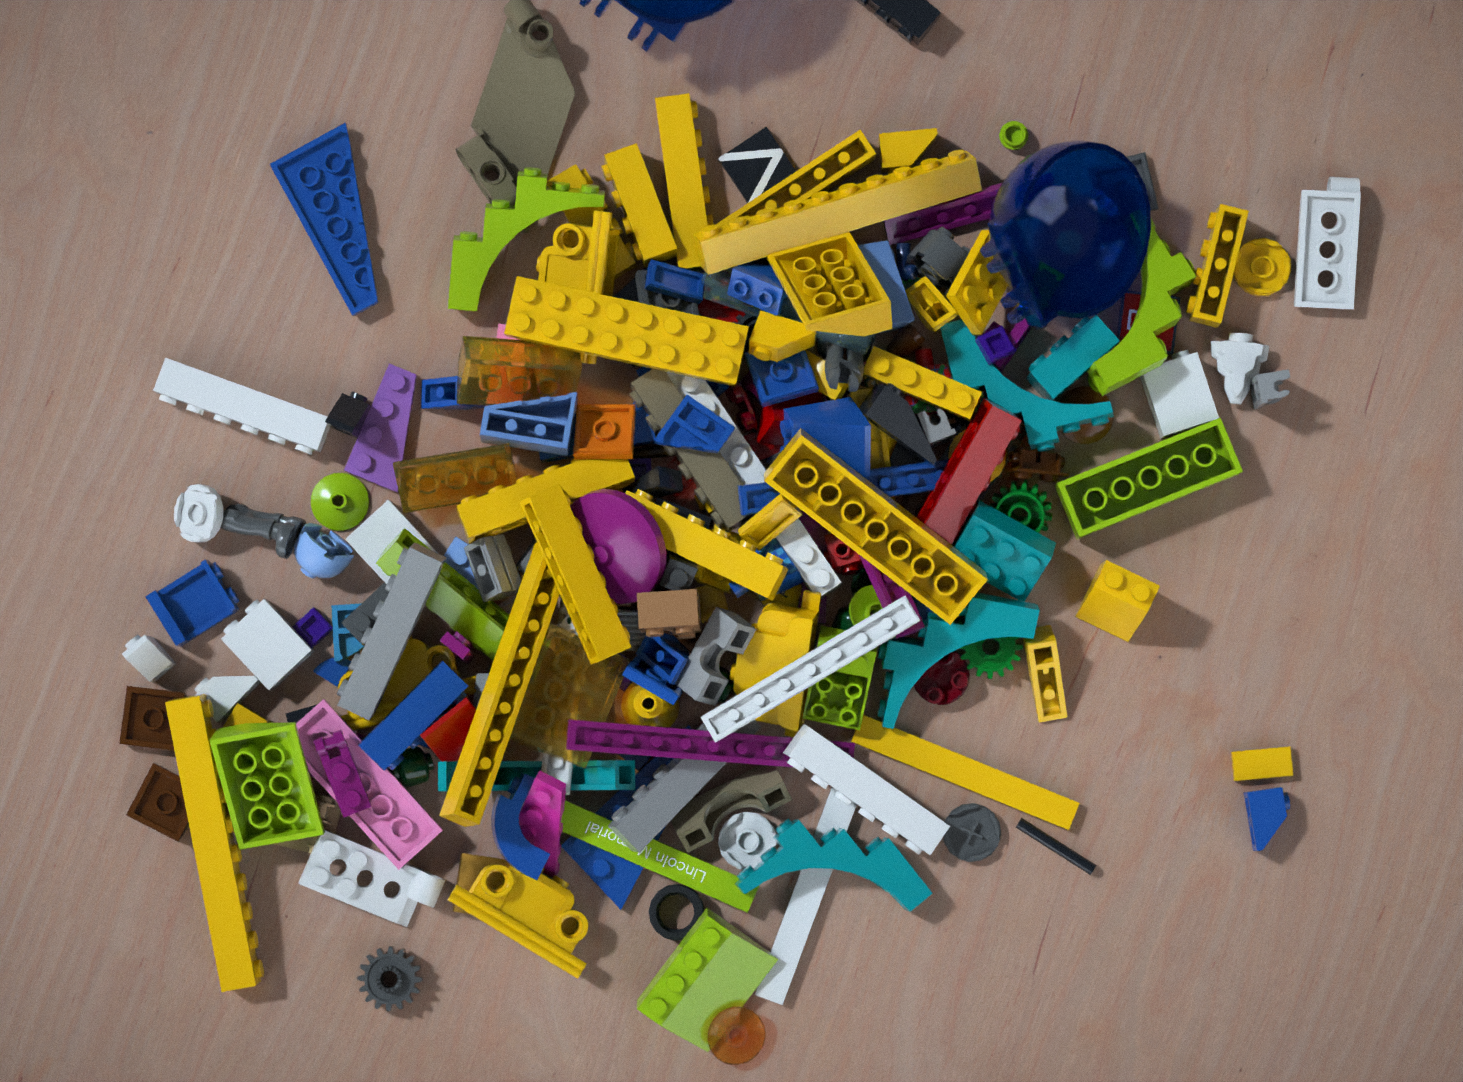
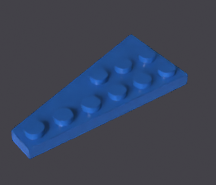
[270,122,379,317]
[561,725,693,910]

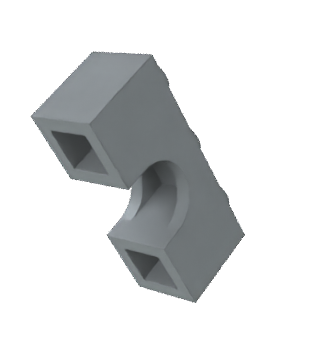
[675,607,757,706]

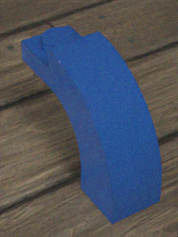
[491,773,550,880]

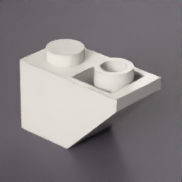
[122,635,176,683]

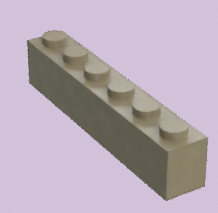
[629,369,755,533]

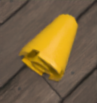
[621,682,680,728]

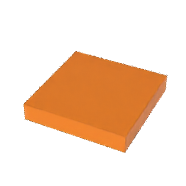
[573,404,636,459]

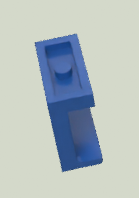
[727,257,788,315]
[145,559,240,647]

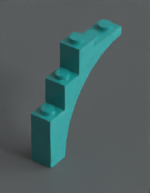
[941,319,1114,452]
[877,592,1040,729]
[438,760,635,791]
[735,819,933,912]

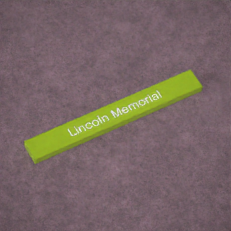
[561,800,759,913]

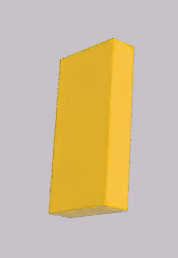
[738,494,802,551]
[1231,746,1293,781]

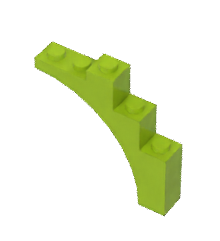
[448,167,605,311]
[1087,208,1196,396]

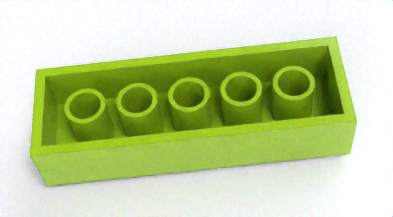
[1055,417,1243,540]

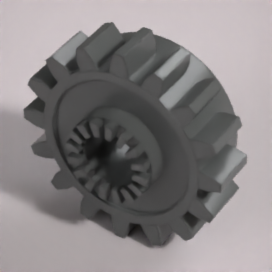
[357,946,423,1011]

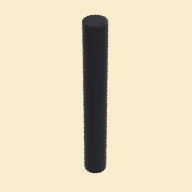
[1015,818,1096,875]

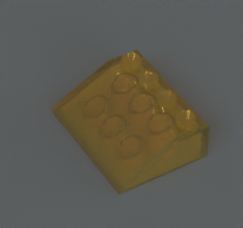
[509,624,631,769]

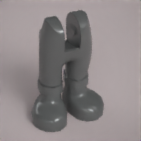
[817,332,871,392]
[220,504,306,559]

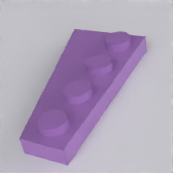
[344,363,417,493]

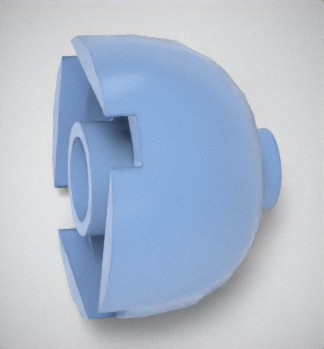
[294,523,354,579]

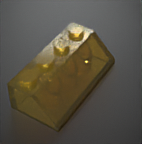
[456,336,582,406]
[393,443,518,513]

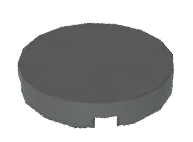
[943,803,1001,862]

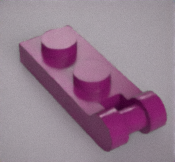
[313,730,372,818]

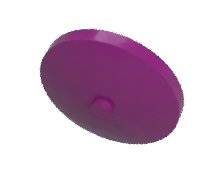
[570,489,666,604]

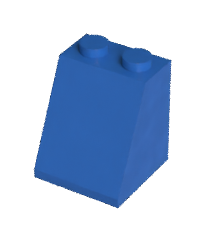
[780,397,871,477]

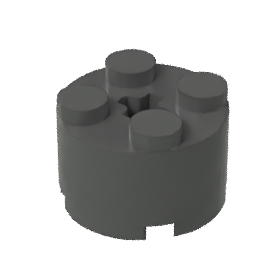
[907,227,970,294]

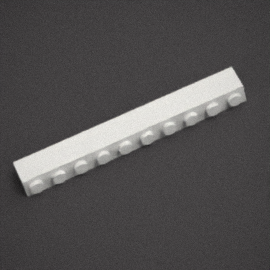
[665,371,842,599]

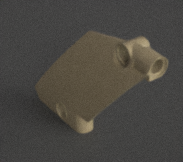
[455,0,575,233]

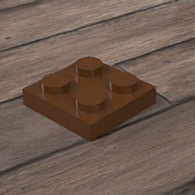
[119,686,187,750]
[126,763,189,842]

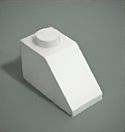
[194,676,261,723]

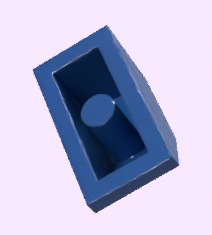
[421,376,487,410]
[636,633,689,684]
[1243,787,1290,851]

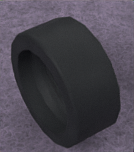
[648,884,704,941]

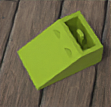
[802,626,878,730]

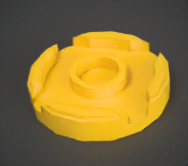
[1233,238,1291,297]

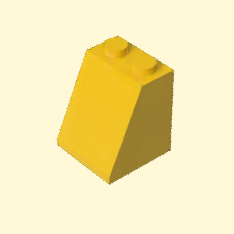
[1075,560,1160,642]

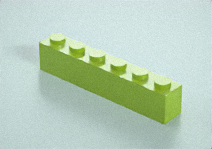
[375,528,509,661]

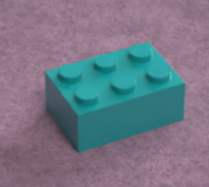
[1026,314,1120,401]
[952,500,1056,601]

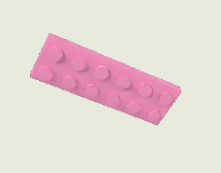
[296,699,443,870]

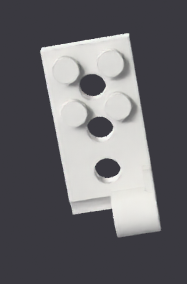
[1294,177,1361,309]
[298,830,446,927]

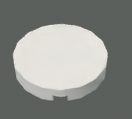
[174,484,223,543]
[718,812,776,870]

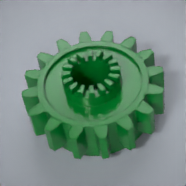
[989,480,1053,534]
[959,637,1023,679]

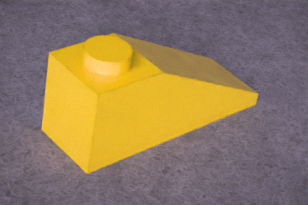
[1023,625,1067,723]

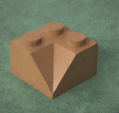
[637,589,702,639]

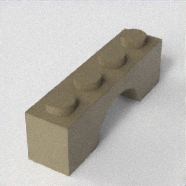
[671,765,792,853]

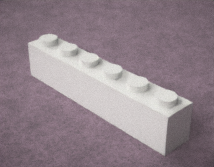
[153,358,330,455]
[783,724,950,855]

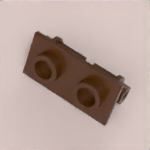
[1003,449,1069,482]

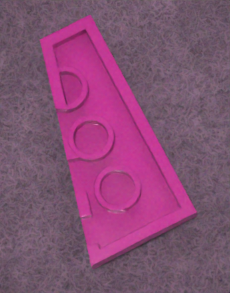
[519,771,566,877]

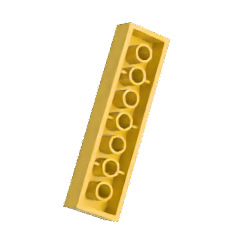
[504,276,749,387]
[764,428,988,625]

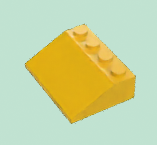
[767,232,893,337]

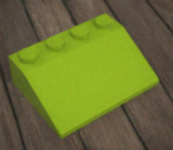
[209,722,325,850]
[637,908,778,1052]

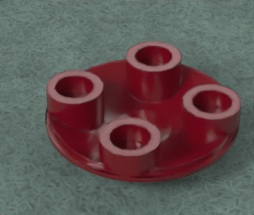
[725,381,757,433]
[914,650,970,705]

